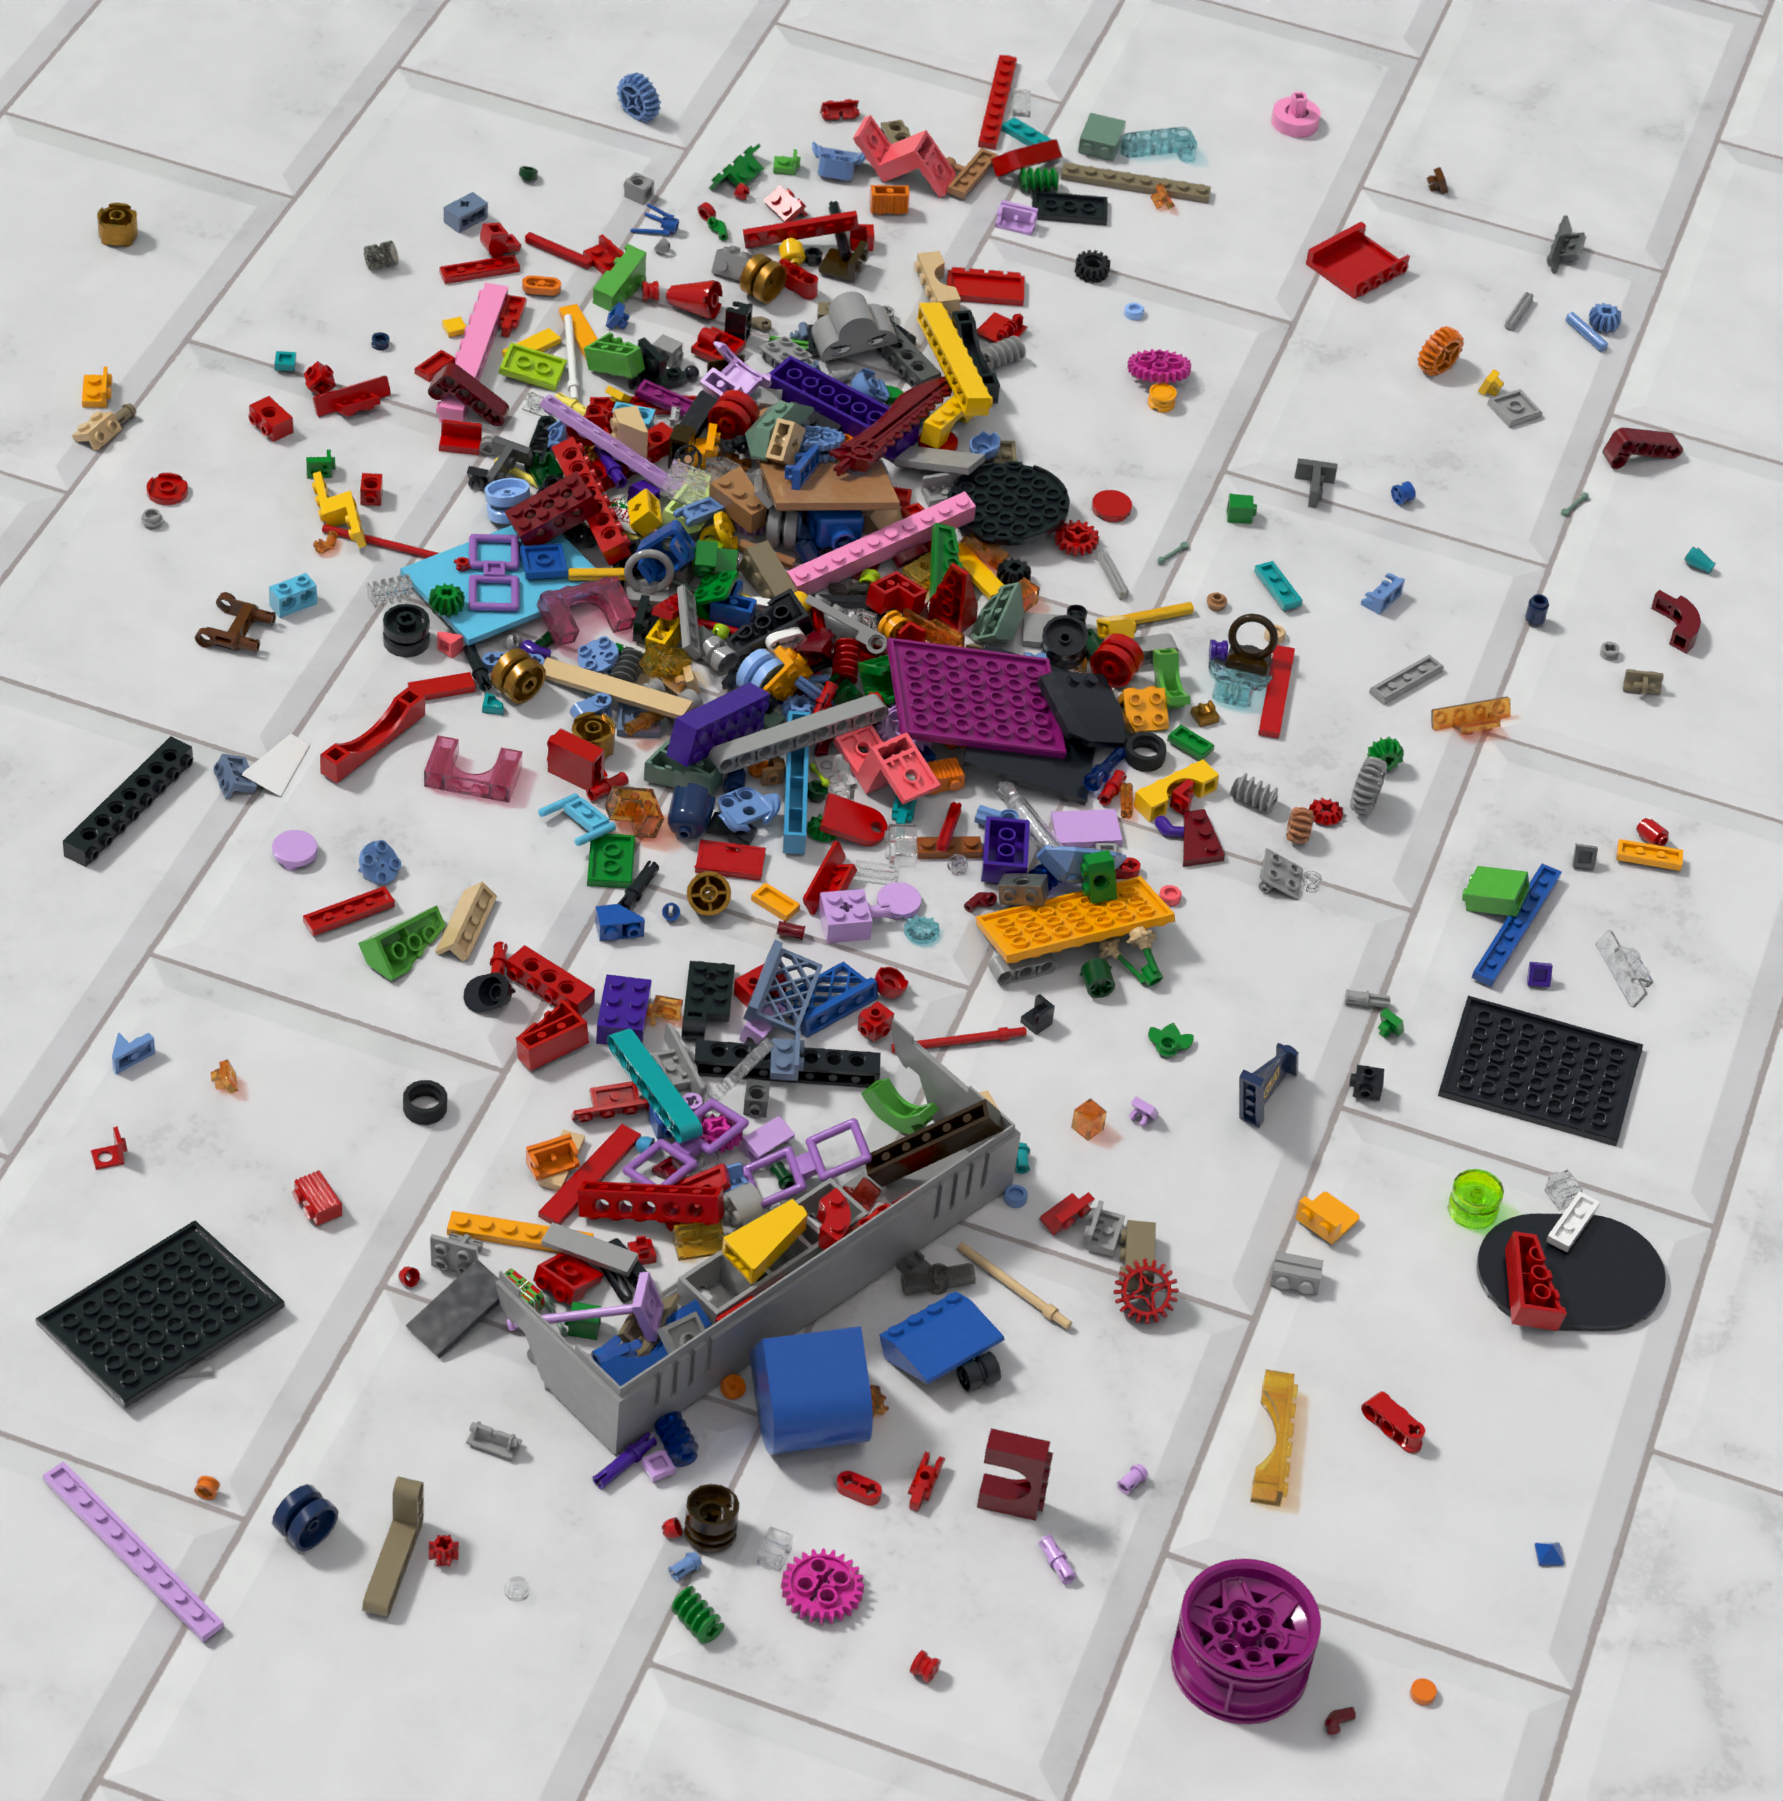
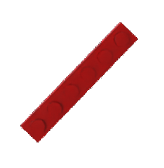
[743,210,859,249]

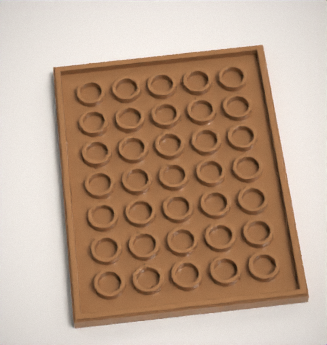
[757,459,900,511]

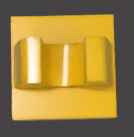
[1478,369,1504,396]

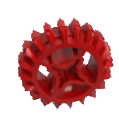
[1113,1259,1179,1324]

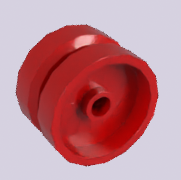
[707,389,760,440]
[1090,633,1144,688]

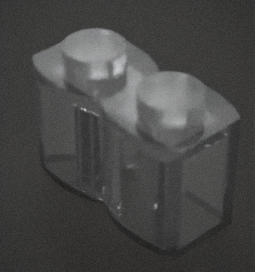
[884,823,918,867]

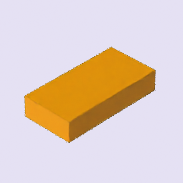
[751,882,800,922]

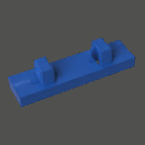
[785,445,820,490]

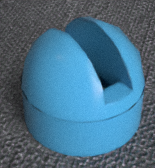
[636,1136,655,1154]

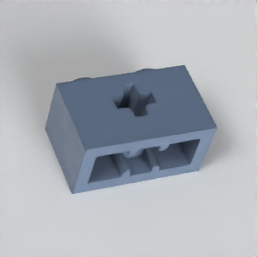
[444,192,488,233]

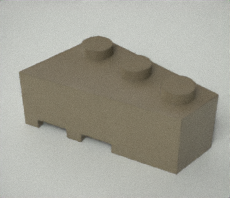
[737,540,798,599]

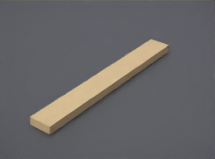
[543,657,694,719]

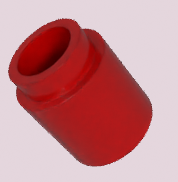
[1636,818,1669,846]

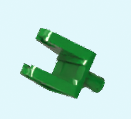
[858,655,895,704]

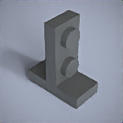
[486,435,533,484]
[1295,458,1338,508]

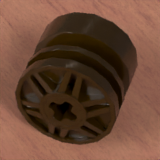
[684,1484,740,1553]

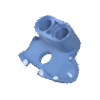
[812,142,866,180]
[717,787,781,833]

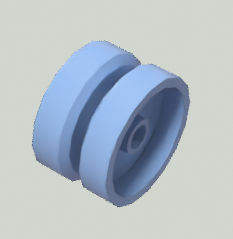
[485,478,530,524]
[736,649,785,689]

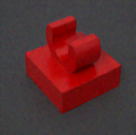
[627,1235,657,1265]

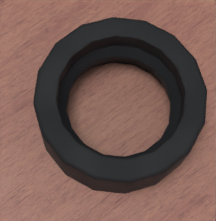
[1125,732,1167,772]
[403,1080,447,1125]

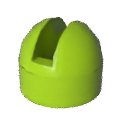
[712,623,730,641]

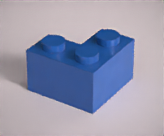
[709,580,757,628]

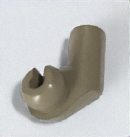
[751,316,772,331]

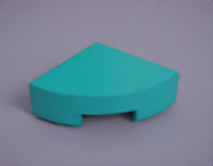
[482,693,504,715]

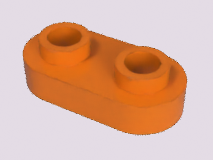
[522,275,561,296]

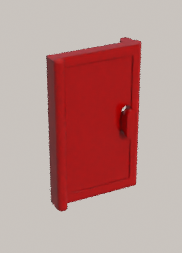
[694,839,766,881]

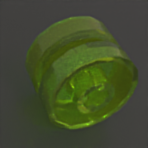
[1447,1169,1504,1230]

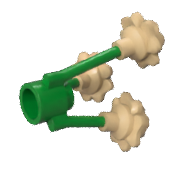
[1099,926,1163,986]

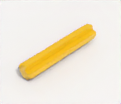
[568,568,626,581]

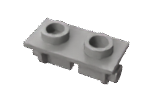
[466,1421,522,1460]

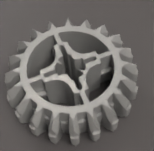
[1350,756,1387,815]

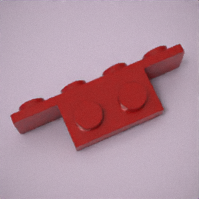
[313,375,391,417]
[803,841,857,915]
[571,1081,649,1123]

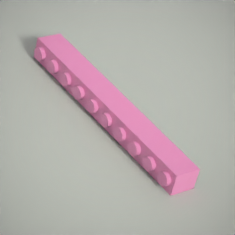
[436,282,508,422]
[787,492,976,595]

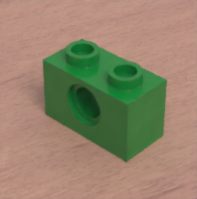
[1080,850,1117,904]

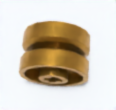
[739,253,787,304]
[491,648,546,704]

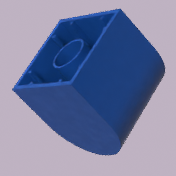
[749,1326,873,1455]

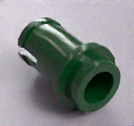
[770,1161,796,1189]

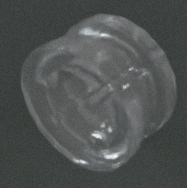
[1301,871,1322,893]

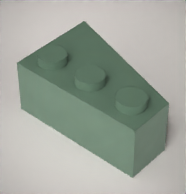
[644,738,723,795]

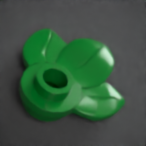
[1148,1023,1194,1057]

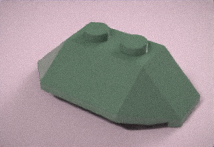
[745,401,814,462]
[969,582,1024,645]

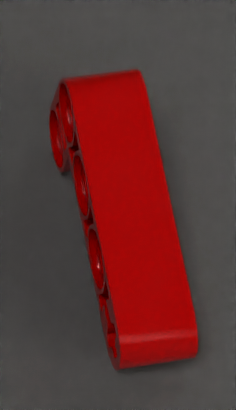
[991,139,1063,177]

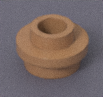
[1206,592,1227,611]

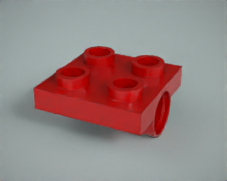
[691,327,746,362]

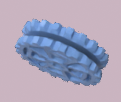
[799,425,845,463]

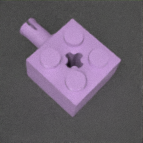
[819,889,891,944]

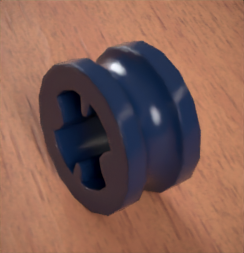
[371,332,390,351]

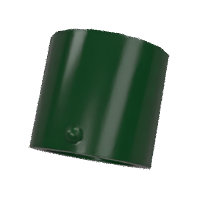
[1079,958,1115,998]

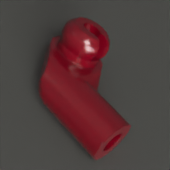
[964,892,997,912]
[1324,1707,1356,1735]

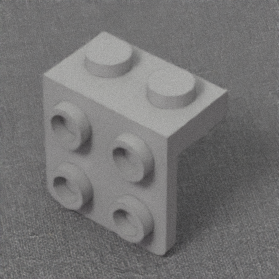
[711,245,759,281]

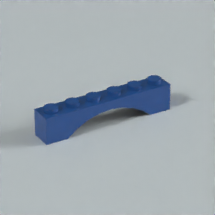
[599,1299,712,1387]

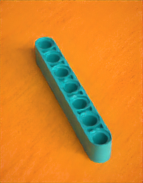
[607,1028,703,1144]

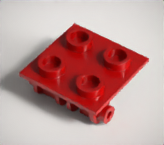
[977,312,1028,343]

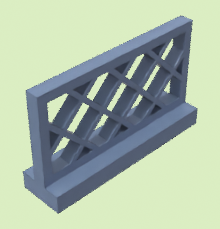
[743,939,823,1035]

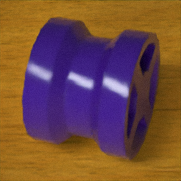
[1209,639,1228,661]

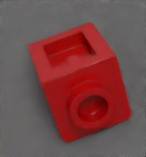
[1169,779,1195,816]

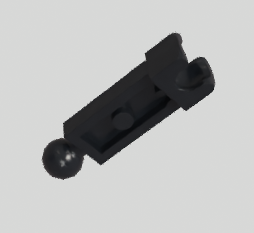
[628,365,700,397]

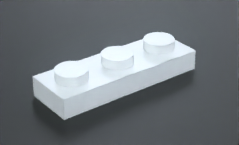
[1546,1191,1600,1252]

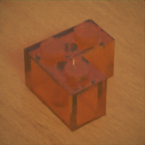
[604,786,664,838]

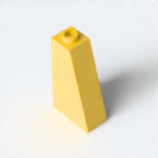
[722,1199,807,1284]

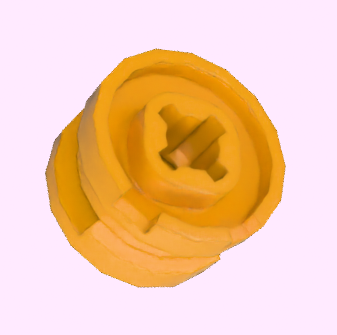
[1148,383,1177,413]
[877,610,909,639]

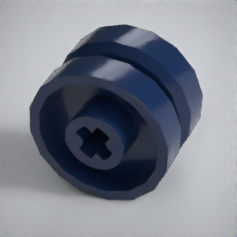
[272,1484,339,1552]

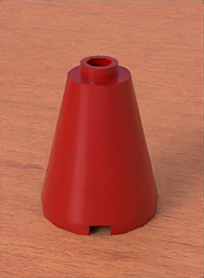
[666,280,723,319]

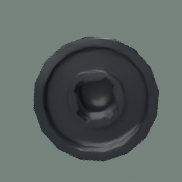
[956,1351,1001,1393]

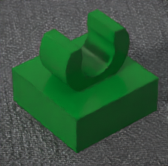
[1378,1008,1404,1039]

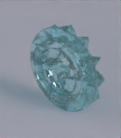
[904,914,940,944]

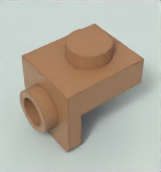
[761,756,785,786]

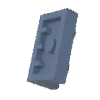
[214,754,257,799]
[770,1031,805,1081]

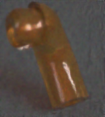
[313,531,338,554]

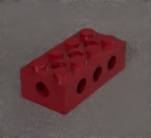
[505,471,601,546]

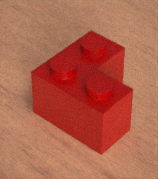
[865,571,928,618]

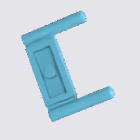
[538,793,616,846]

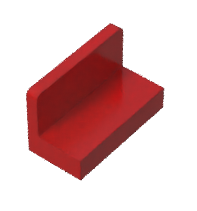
[439,419,482,455]

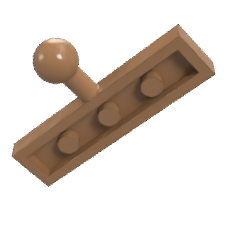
[946,148,998,199]

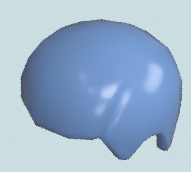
[969,431,1000,460]

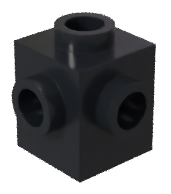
[1349,1065,1385,1101]

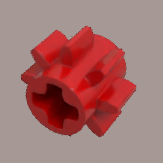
[428,1535,459,1567]

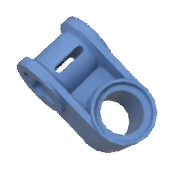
[570,693,612,719]

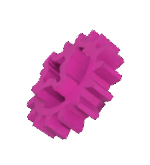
[699,1114,743,1153]

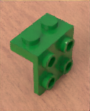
[694,570,739,620]

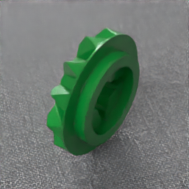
[807,813,838,842]

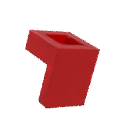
[850,224,875,251]
[897,621,927,642]

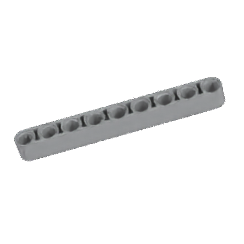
[708,694,889,774]

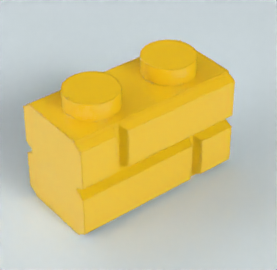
[1096,615,1137,640]

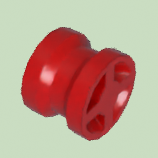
[642,281,659,301]
[910,1650,941,1683]

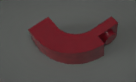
[1651,590,1701,654]

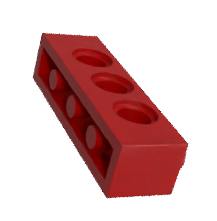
[507,945,595,1016]

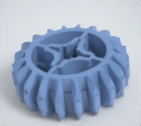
[617,72,661,122]

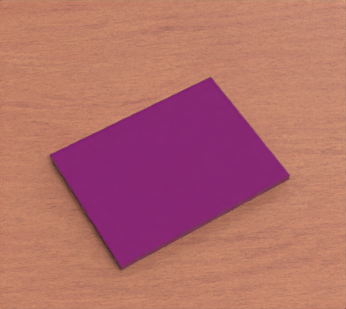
[886,638,1067,759]

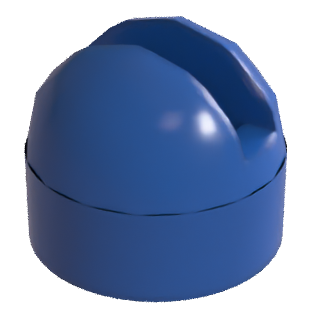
[662,902,680,921]

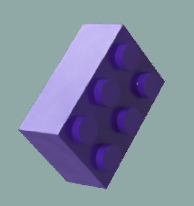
[981,816,1030,883]
[596,974,652,1045]

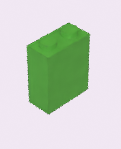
[1462,866,1530,917]

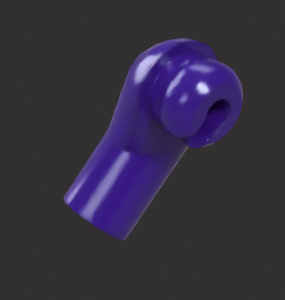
[520,640,551,659]
[1154,816,1184,837]

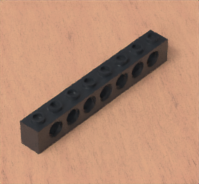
[63,736,194,867]
[694,1040,881,1088]

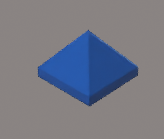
[1534,1542,1564,1566]

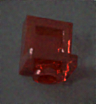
[842,1177,881,1210]

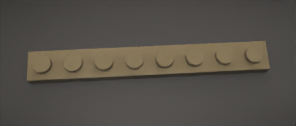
[1060,163,1211,203]

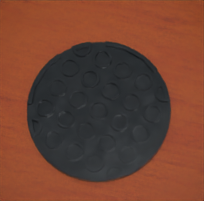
[947,461,1070,546]

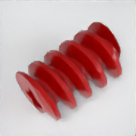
[831,638,860,685]

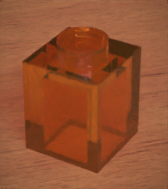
[1018,577,1040,612]
[1071,1098,1107,1141]

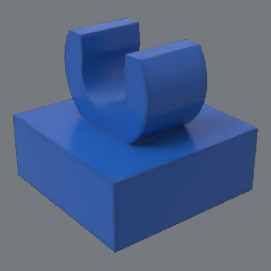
[606,302,630,330]

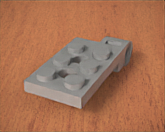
[805,594,888,656]

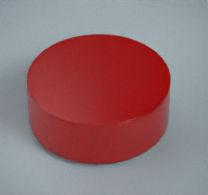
[698,202,716,222]

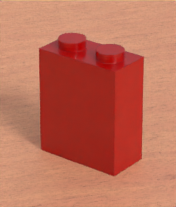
[547,728,604,790]

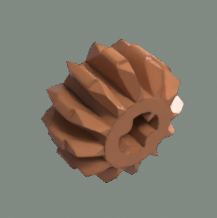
[1286,807,1314,844]

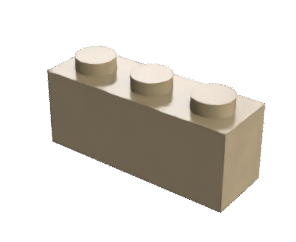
[1119,1220,1156,1293]

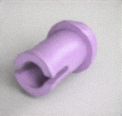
[1117,1464,1148,1494]

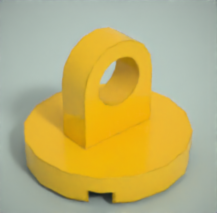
[699,511,739,550]

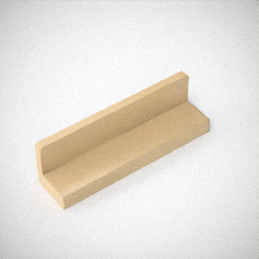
[435,881,497,961]

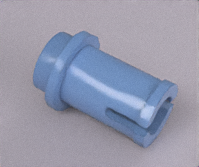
[668,1552,702,1581]

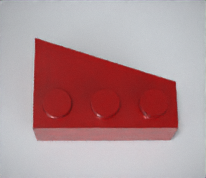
[516,999,589,1071]

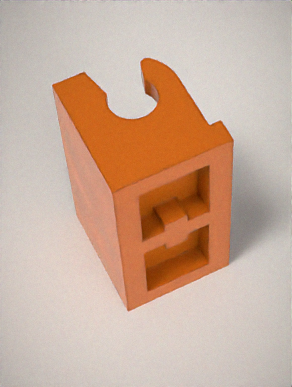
[526,1133,580,1181]

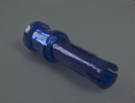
[1083,747,1126,791]

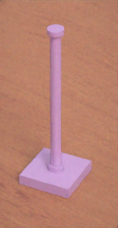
[507,1272,664,1342]

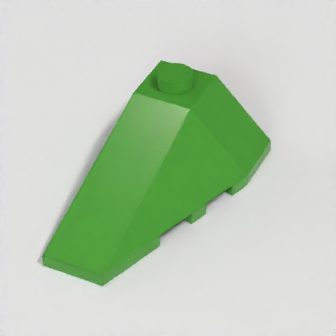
[358,905,446,980]

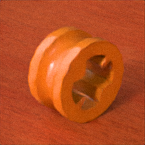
[194,1476,220,1500]

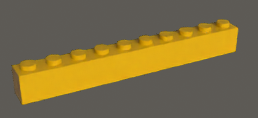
[917,303,993,416]

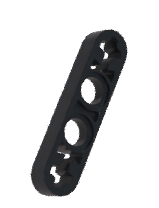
[524,416,556,473]

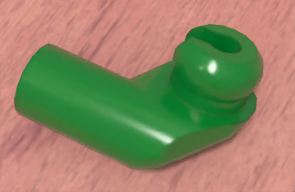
[707,217,728,241]

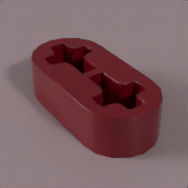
[892,543,930,568]

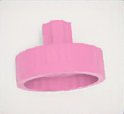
[1271,91,1321,137]

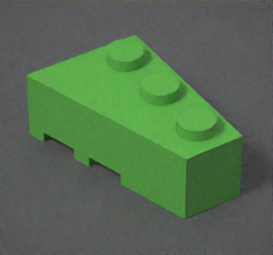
[593,243,647,311]
[584,332,645,379]

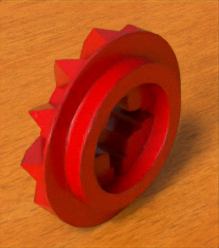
[1309,797,1343,825]

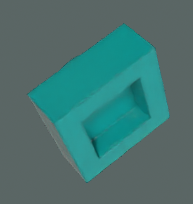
[274,351,296,371]

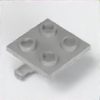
[430,1232,484,1275]

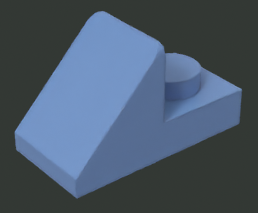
[112,1033,155,1074]

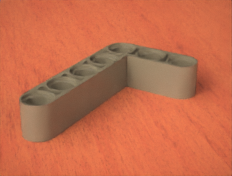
[362,1476,424,1617]

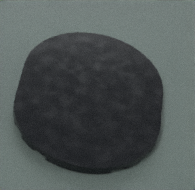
[1476,1213,1666,1331]

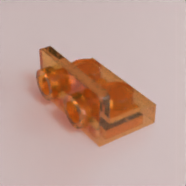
[961,535,1010,570]

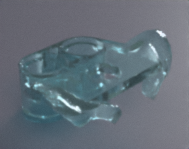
[1208,660,1272,708]

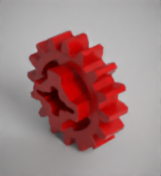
[1054,520,1099,556]

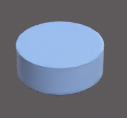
[1124,302,1144,320]

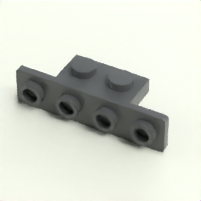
[1547,215,1586,273]

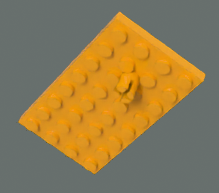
[975,876,1175,963]

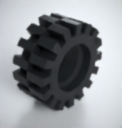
[1074,250,1111,283]

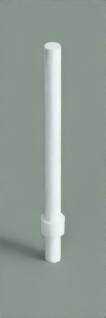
[564,314,580,401]

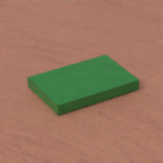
[587,834,635,888]

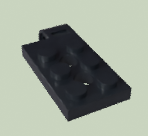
[681,961,735,1040]

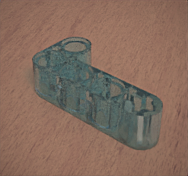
[1120,127,1198,163]

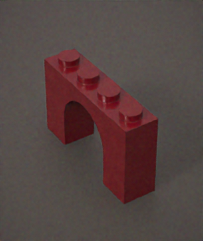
[977,1428,1053,1521]

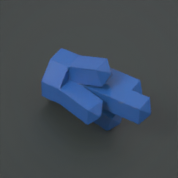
[591,1335,642,1365]

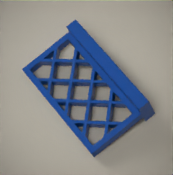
[773,961,878,1038]

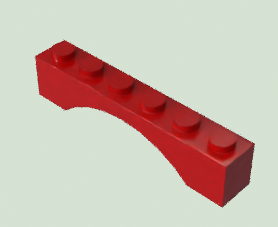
[320,687,425,783]

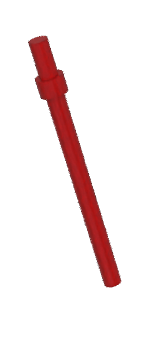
[891,1027,1027,1053]

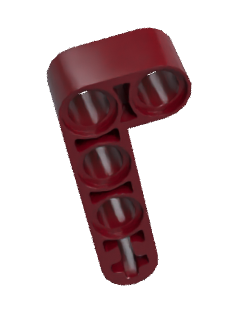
[428,363,509,426]
[1602,427,1683,469]

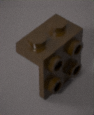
[819,240,870,283]

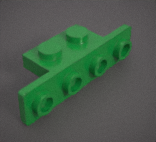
[709,143,764,191]

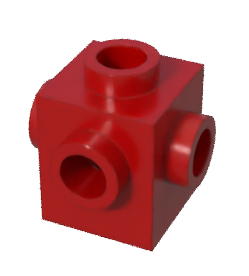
[304,361,336,395]
[857,1001,895,1042]

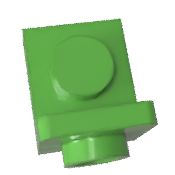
[773,149,801,175]

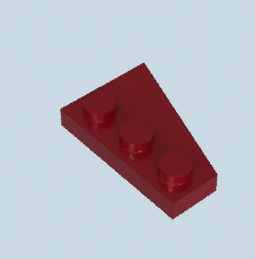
[1183,809,1225,867]

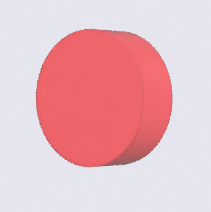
[1159,885,1182,907]

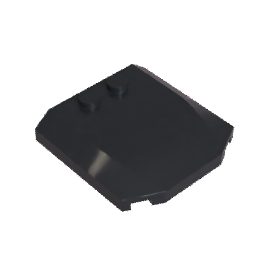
[1037,671,1136,749]

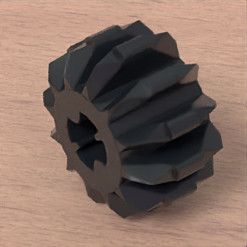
[996,557,1031,589]

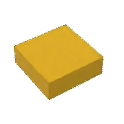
[442,316,466,337]

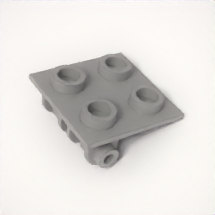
[757,336,813,368]
[1259,848,1303,900]

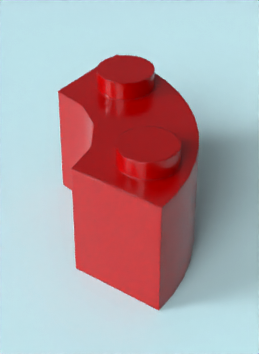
[817,1188,851,1250]

